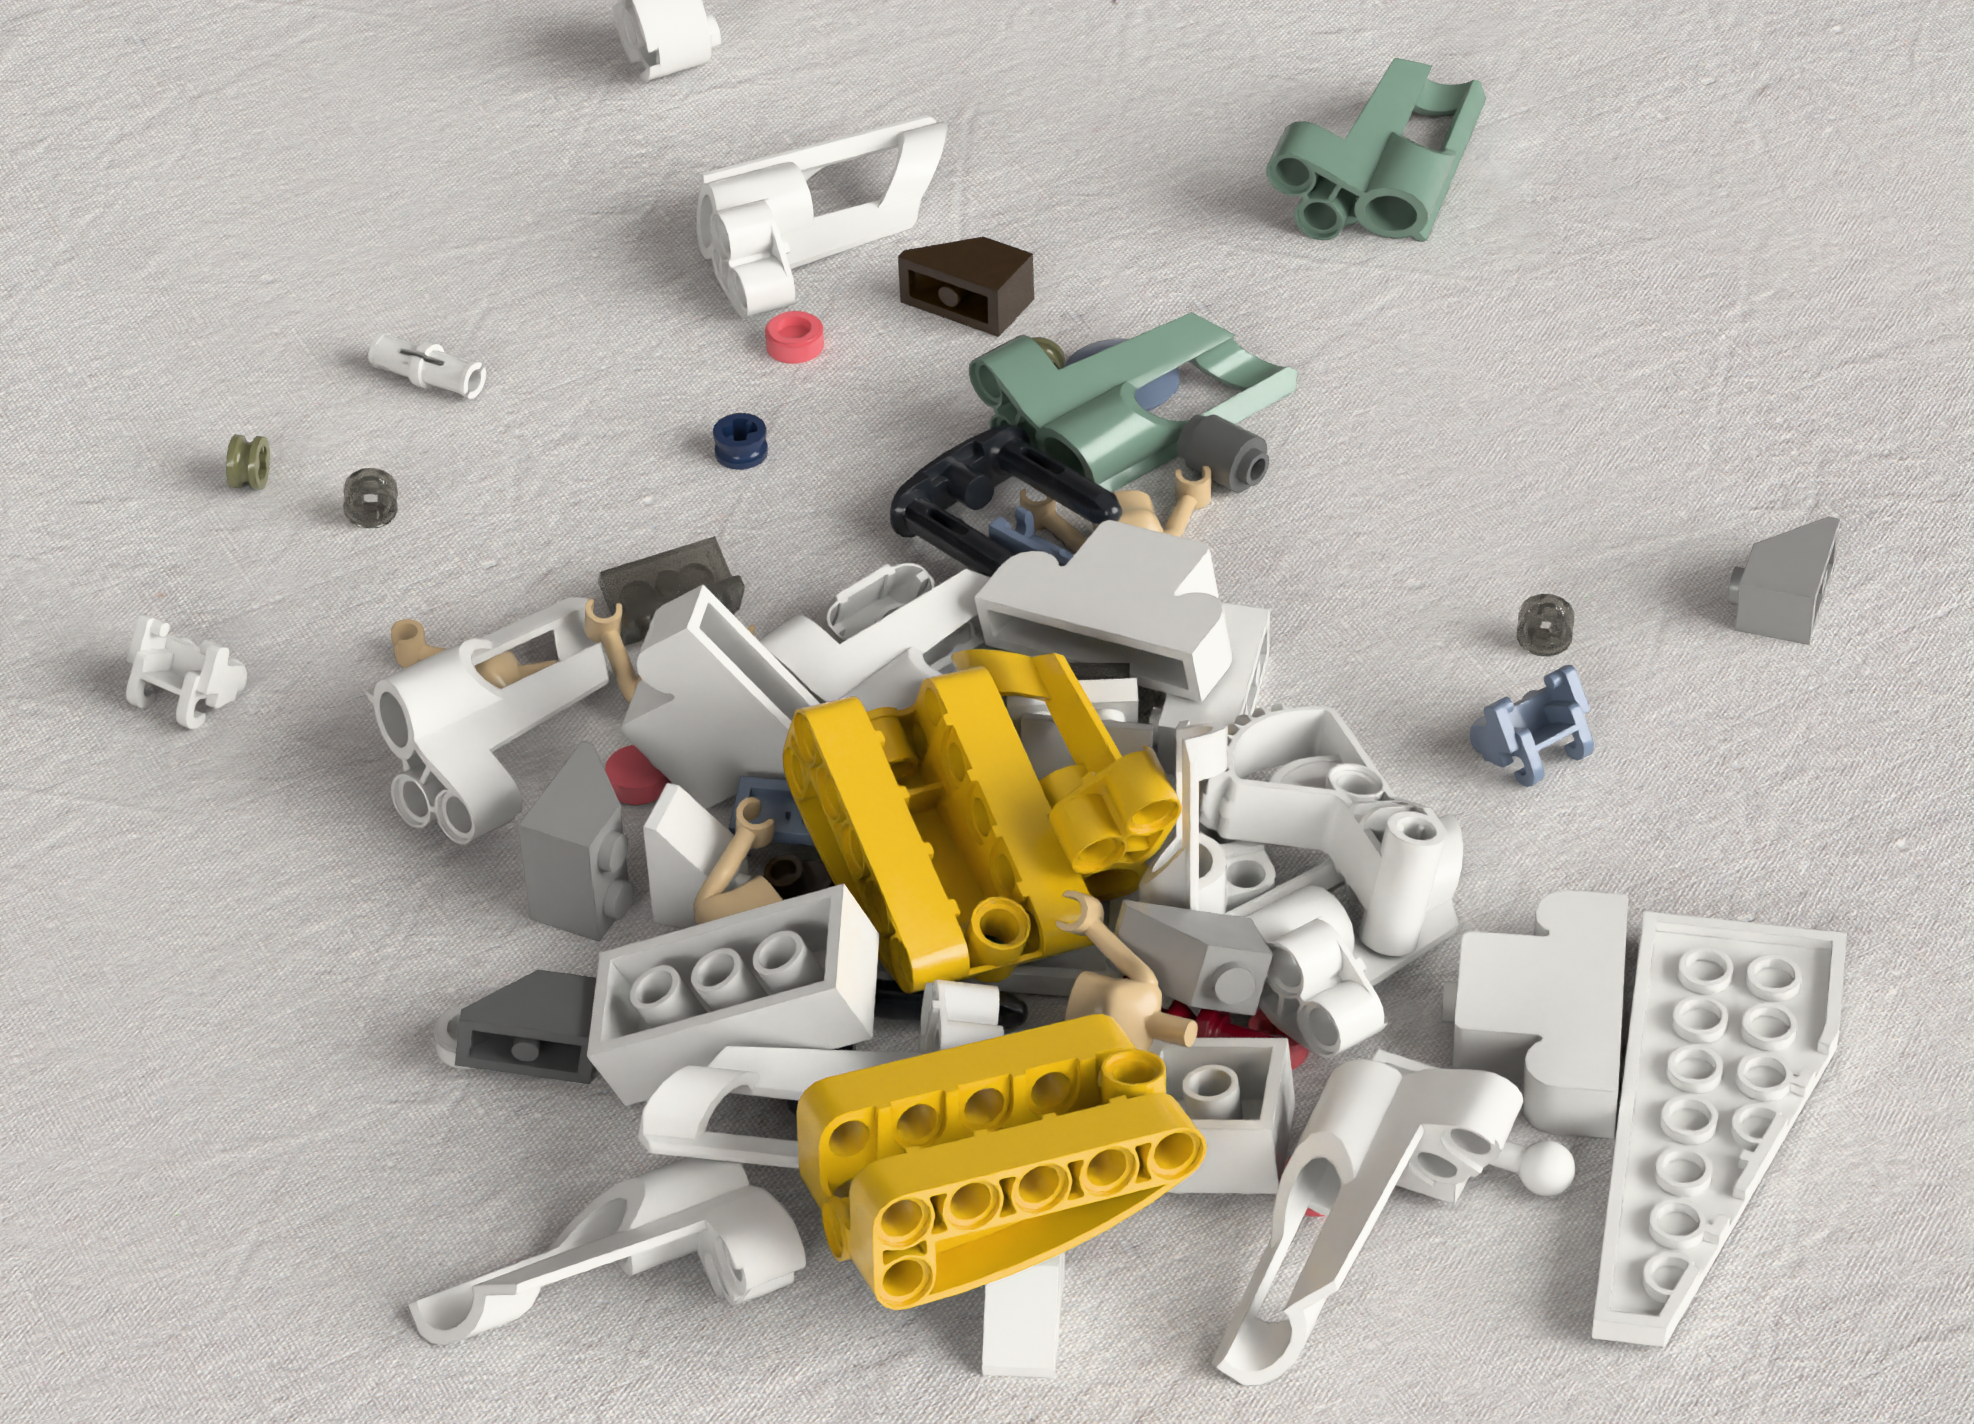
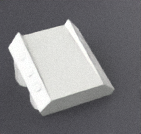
[814,563,985,674]

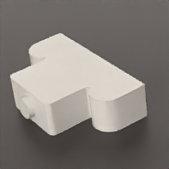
[974,520,1232,702]
[621,585,820,809]
[1442,890,1628,1139]

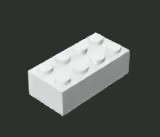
[587,883,880,1106]

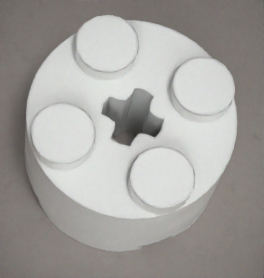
[612,0,721,82]

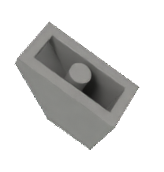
[1728,517,1840,645]
[1106,900,1273,1016]

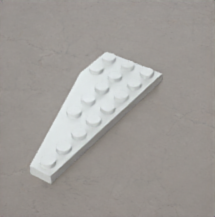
[1592,911,1847,1347]

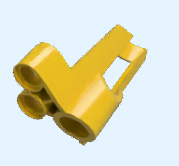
[951,649,1182,902]

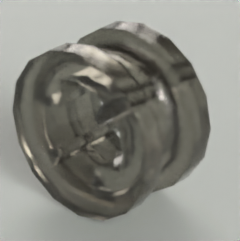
[343,468,398,529]
[1516,594,1575,657]

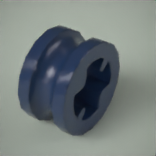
[713,413,768,470]

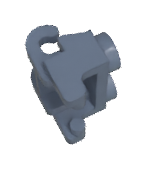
[1470,665,1594,787]

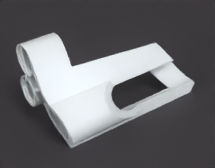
[697,115,948,318]
[758,569,1006,712]
[1139,720,1276,914]
[1224,814,1463,1058]
[638,980,1004,1169]
[1211,1059,1523,1386]
[408,1157,806,1345]

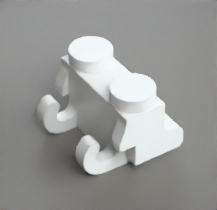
[126,615,247,730]

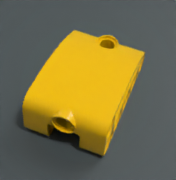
[782,666,1095,994]
[797,1014,1207,1310]

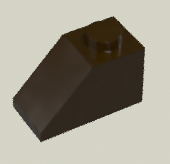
[898,236,1034,337]

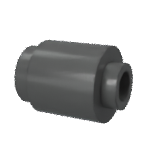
[1177,414,1269,493]

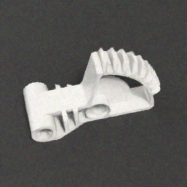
[1199,703,1447,956]

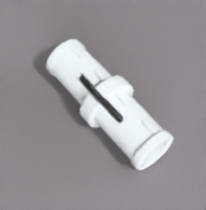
[368,332,486,399]

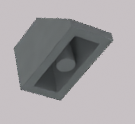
[455,970,596,1084]

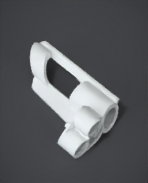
[366,597,608,844]

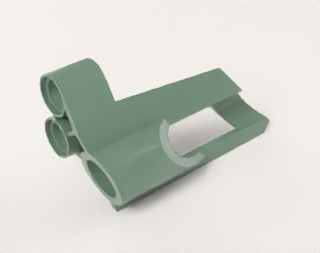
[1266,58,1486,242]
[969,312,1297,492]

